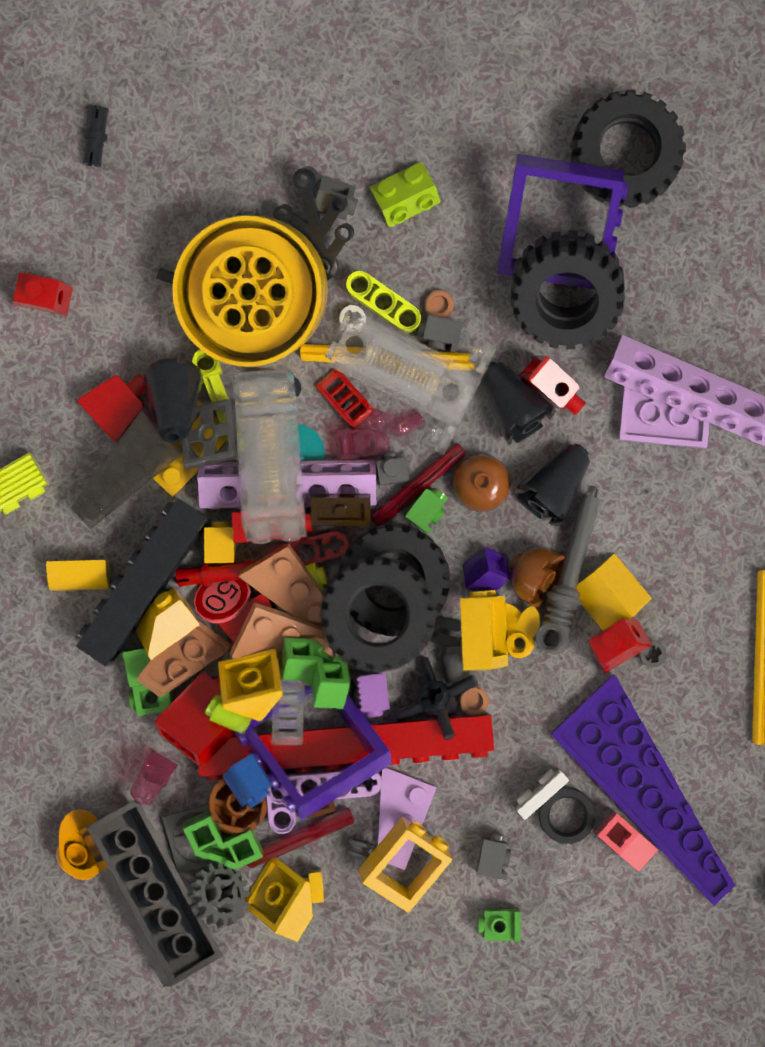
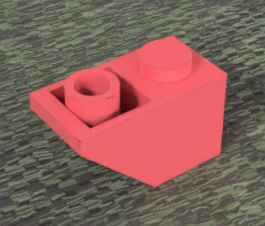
[595,810,658,872]

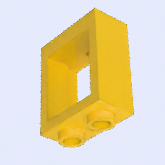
[460,590,508,670]
[358,817,453,913]

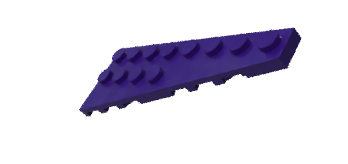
[550,674,735,906]

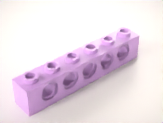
[604,335,765,446]
[198,460,376,510]

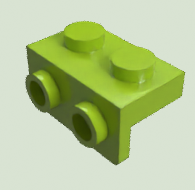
[369,161,441,227]

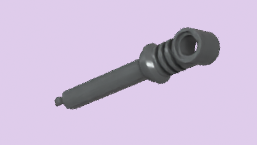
[536,485,601,655]

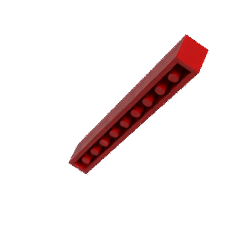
[198,714,494,781]

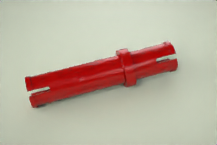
[176,560,258,587]

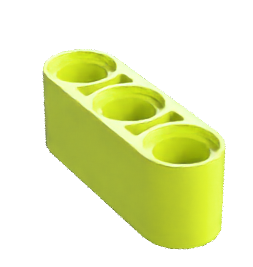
[346,271,421,334]

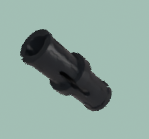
[83,106,109,167]

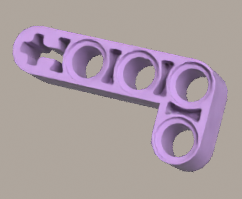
[267,768,382,834]

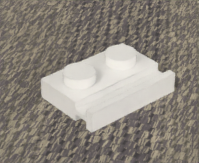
[515,768,569,820]

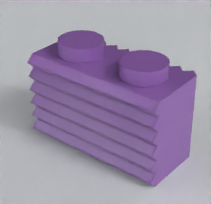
[351,672,389,717]

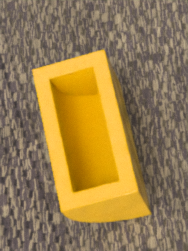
[46,560,110,591]

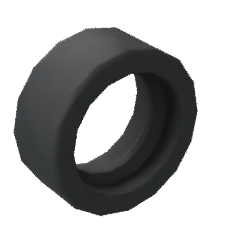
[538,787,595,844]

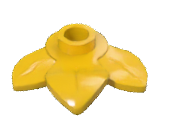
[506,603,541,658]

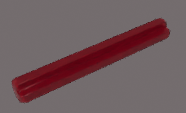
[371,443,466,526]
[247,808,355,868]

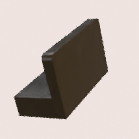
[311,494,371,526]

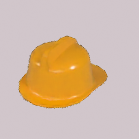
[56,809,100,880]

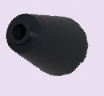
[144,358,203,443]
[479,361,556,445]
[514,443,590,527]

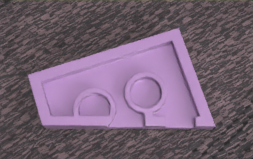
[618,386,710,449]
[378,767,437,870]

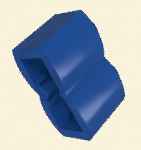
[222,754,272,808]

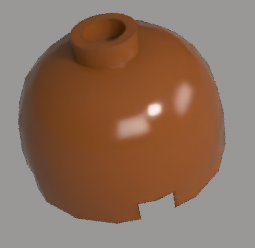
[452,454,511,513]
[510,547,565,607]
[208,779,268,835]

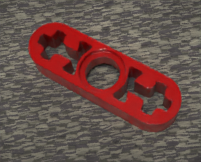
[265,531,348,565]

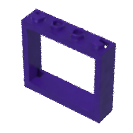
[497,154,629,289]
[234,685,391,820]

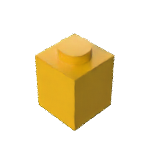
[204,522,236,563]

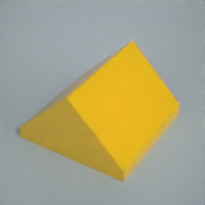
[577,553,652,631]
[218,648,283,722]

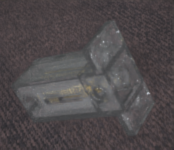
[325,311,497,455]
[231,369,307,544]

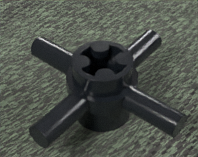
[395,657,478,740]

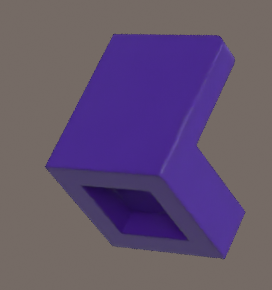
[463,547,511,592]

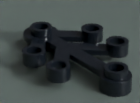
[273,166,354,280]

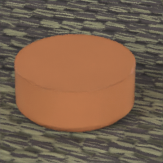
[425,290,454,319]
[459,686,489,716]

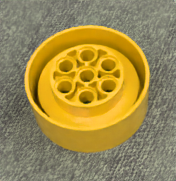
[173,216,328,367]

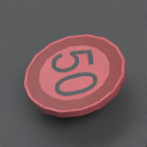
[194,580,251,623]

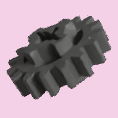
[188,862,251,928]

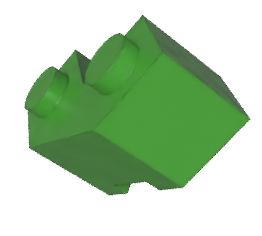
[279,638,350,709]
[183,810,263,870]

